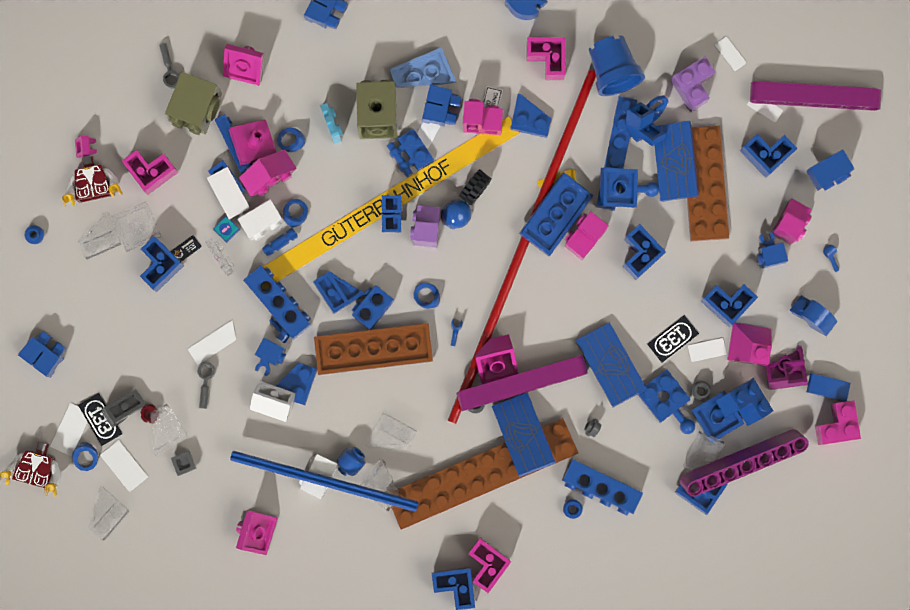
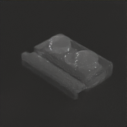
[683,431,725,478]

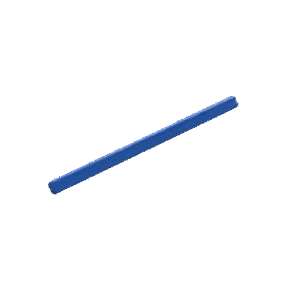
[230,451,419,511]

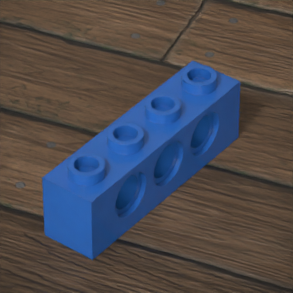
[243,266,311,340]
[562,459,643,516]

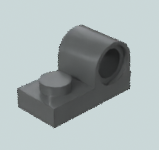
[101,389,146,428]

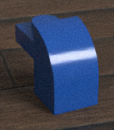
[505,0,548,20]
[626,102,666,146]
[790,295,838,337]

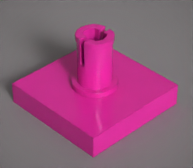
[223,44,264,86]
[229,120,277,165]
[236,510,278,555]

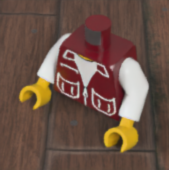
[62,156,123,206]
[0,441,61,497]

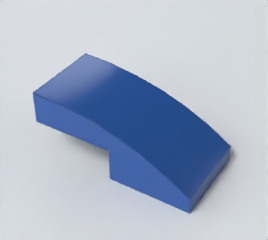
[806,374,851,402]

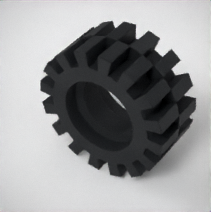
[459,169,492,205]

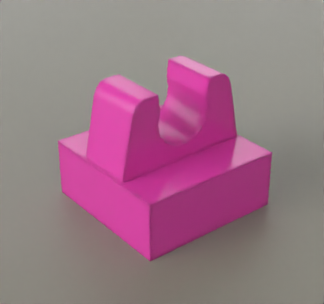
[75,135,97,158]

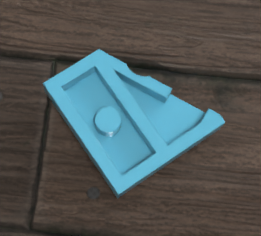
[320,103,343,144]

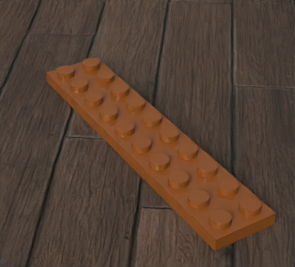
[389,418,579,530]

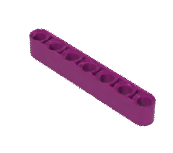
[750,81,881,111]
[456,355,588,411]
[680,429,809,496]

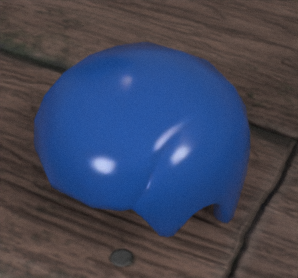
[441,200,472,229]

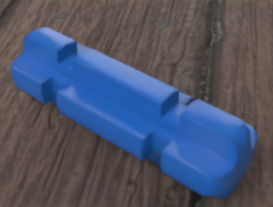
[262,228,298,257]

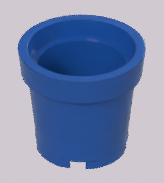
[589,35,645,96]

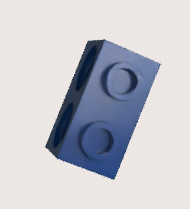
[352,285,394,330]

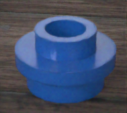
[24,225,44,244]
[563,499,583,519]

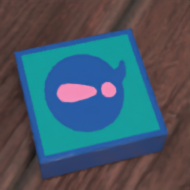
[213,216,240,243]

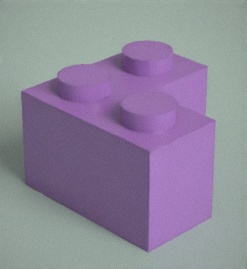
[671,56,715,112]
[410,205,441,248]

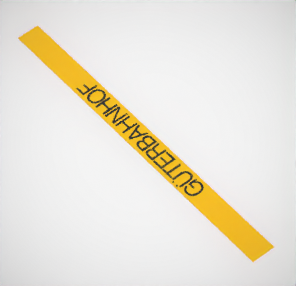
[262,116,520,290]

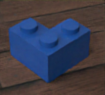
[740,134,798,178]
[806,150,855,191]
[623,224,666,280]
[140,236,184,292]
[701,284,758,327]
[716,378,774,426]
[432,567,475,610]

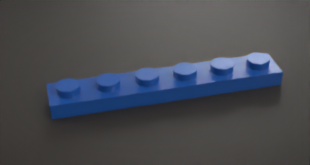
[596,96,637,211]

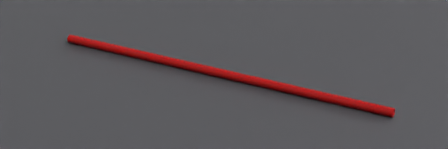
[447,70,596,424]

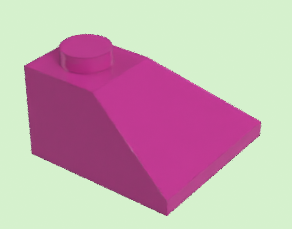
[727,323,772,367]
[475,334,518,384]

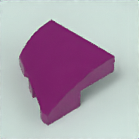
[766,346,808,390]

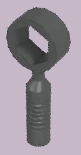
[159,43,179,89]
[197,362,216,409]

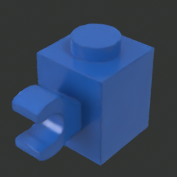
[757,232,788,269]
[254,338,287,376]

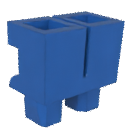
[304,0,348,29]
[422,84,462,127]
[382,195,401,233]
[18,331,66,378]

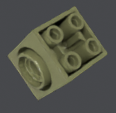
[165,71,222,135]
[356,79,397,139]

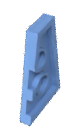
[389,48,456,88]

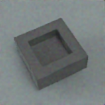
[171,451,197,476]

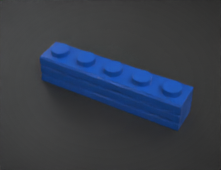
[214,114,252,174]

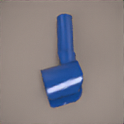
[823,245,839,272]
[269,318,289,343]
[450,319,463,346]

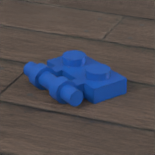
[387,128,434,177]

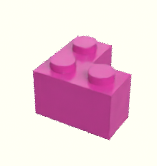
[526,37,565,80]
[463,99,503,135]
[122,150,179,195]
[239,150,297,197]
[772,199,812,245]
[564,212,609,260]
[815,400,861,445]
[468,538,511,593]

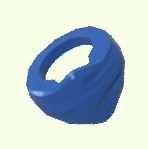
[646,95,669,122]
[277,128,306,152]
[283,199,308,227]
[413,283,440,309]
[72,442,98,471]

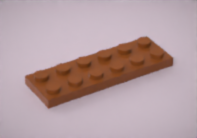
[687,126,729,242]
[314,323,433,375]

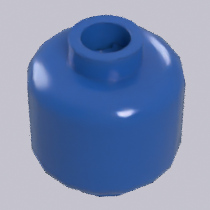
[337,447,365,476]

